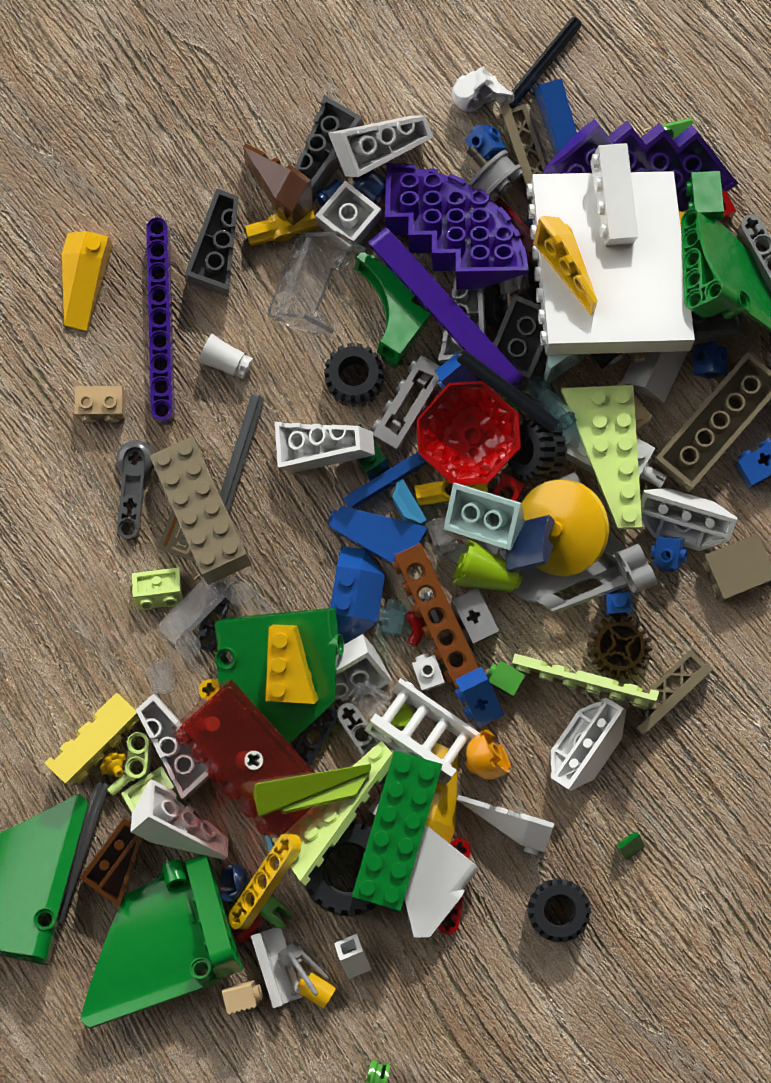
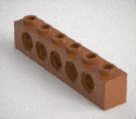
[392,543,479,688]

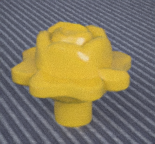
[99,752,127,777]

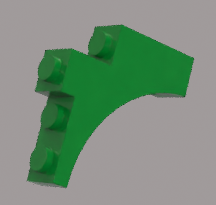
[354,251,430,365]

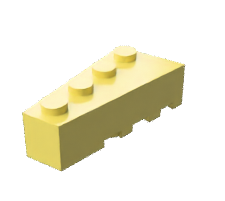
[44,693,139,785]

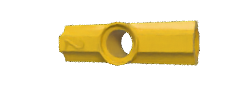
[245,210,318,246]
[414,479,488,507]

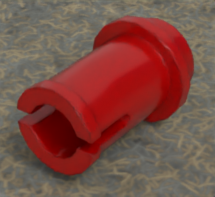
[234,916,264,944]

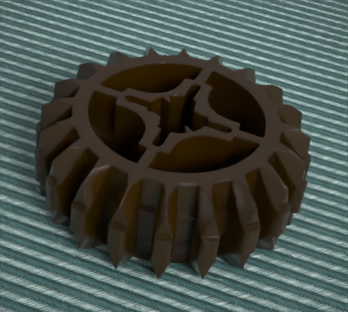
[587,614,653,680]

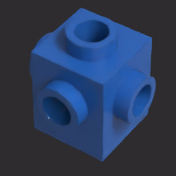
[464,125,506,162]
[693,341,728,379]
[651,535,687,572]

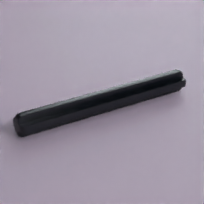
[509,17,582,108]
[457,350,559,431]

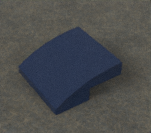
[506,515,555,573]

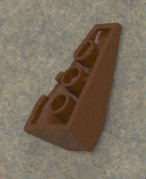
[243,144,313,226]

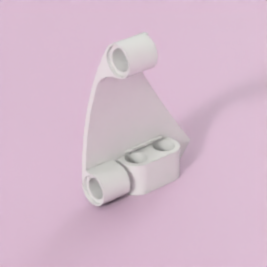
[368,793,479,937]

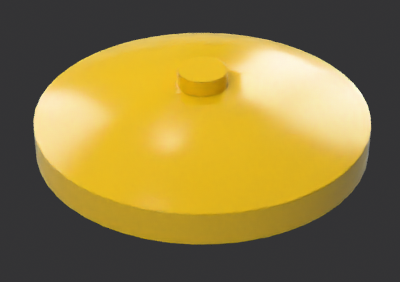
[522,479,609,576]

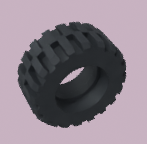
[303,822,378,917]

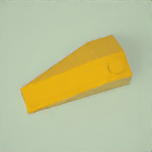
[533,216,598,315]
[61,231,113,332]
[426,743,458,844]

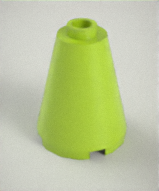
[453,539,522,592]

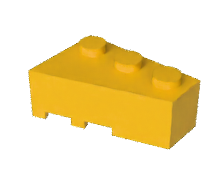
[266,624,318,704]

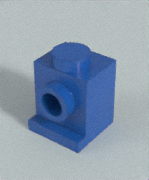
[603,589,632,617]

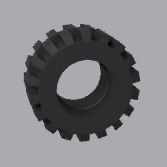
[324,343,384,407]
[508,420,567,480]
[527,879,591,942]

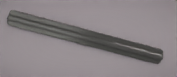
[220,395,264,513]
[50,781,110,923]

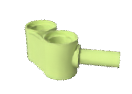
[107,732,152,796]

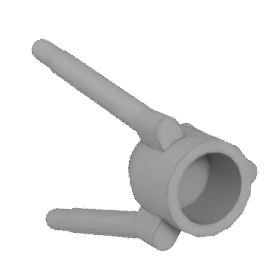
[277,942,329,996]

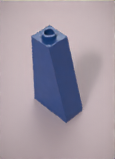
[533,78,577,156]
[327,506,427,566]

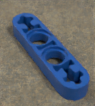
[343,452,427,509]

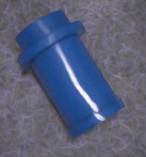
[316,179,343,206]

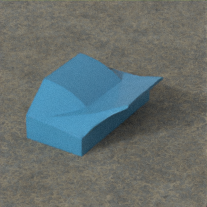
[392,479,427,526]

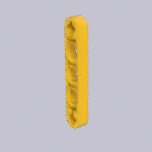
[229,834,302,929]

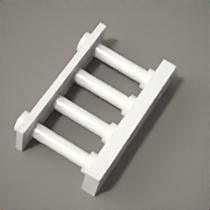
[365,678,479,786]

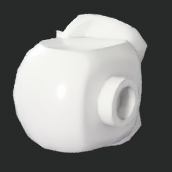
[452,66,514,112]

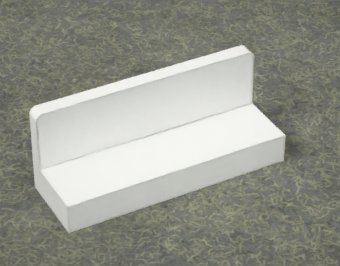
[251,928,302,1008]

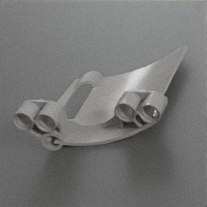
[448,472,657,613]

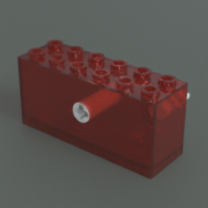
[171,679,314,838]

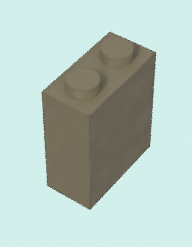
[700,534,771,602]

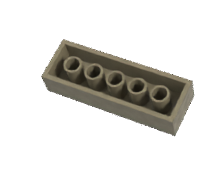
[652,352,771,494]
[150,436,252,585]

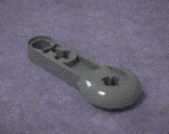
[116,440,154,541]

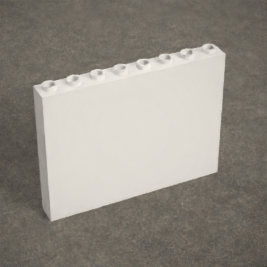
[527,172,695,355]

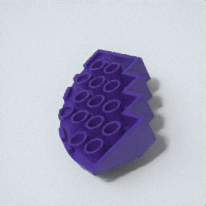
[543,118,738,211]
[385,163,528,290]

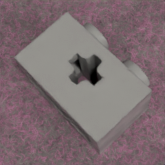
[451,588,499,646]

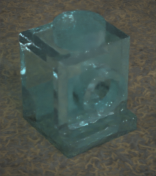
[377,599,406,636]

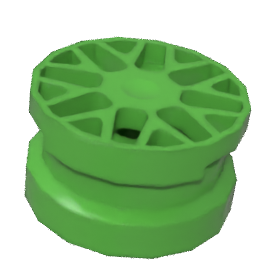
[366,1059,391,1083]

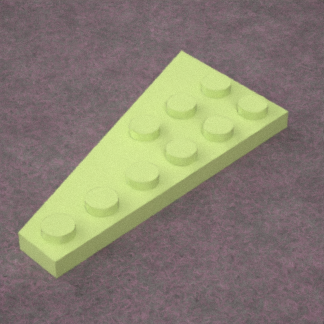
[561,385,642,530]
[512,654,659,710]
[272,740,393,886]

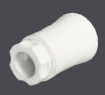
[198,334,253,379]

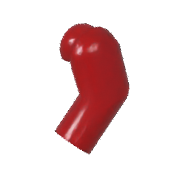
[405,611,425,647]

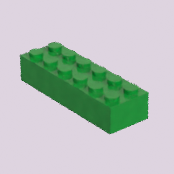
[352,750,443,911]

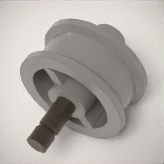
[466,146,523,202]

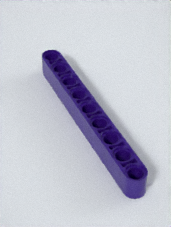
[146,217,175,425]
[368,227,524,387]

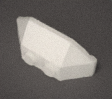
[641,488,737,551]
[551,698,626,791]

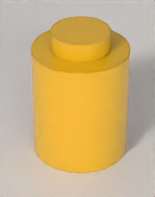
[297,972,336,1010]

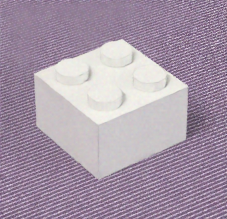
[315,181,382,252]

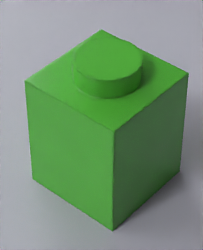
[486,661,525,698]

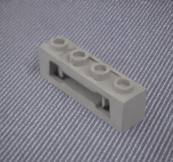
[371,355,440,453]

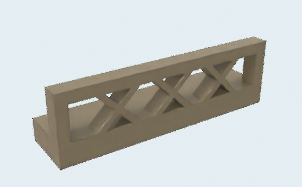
[499,103,546,197]
[625,650,713,737]

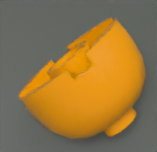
[465,730,511,780]

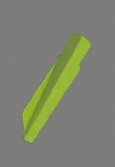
[253,764,372,817]

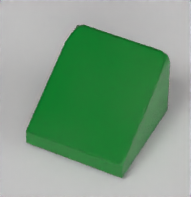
[615,832,645,860]

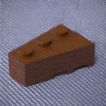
[79,816,142,907]

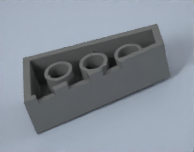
[295,95,364,202]
[185,188,239,297]

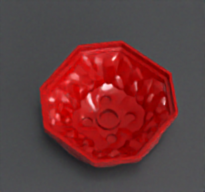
[417,381,521,485]

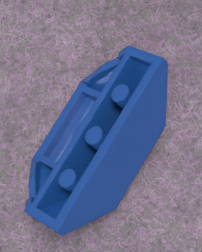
[330,546,385,643]

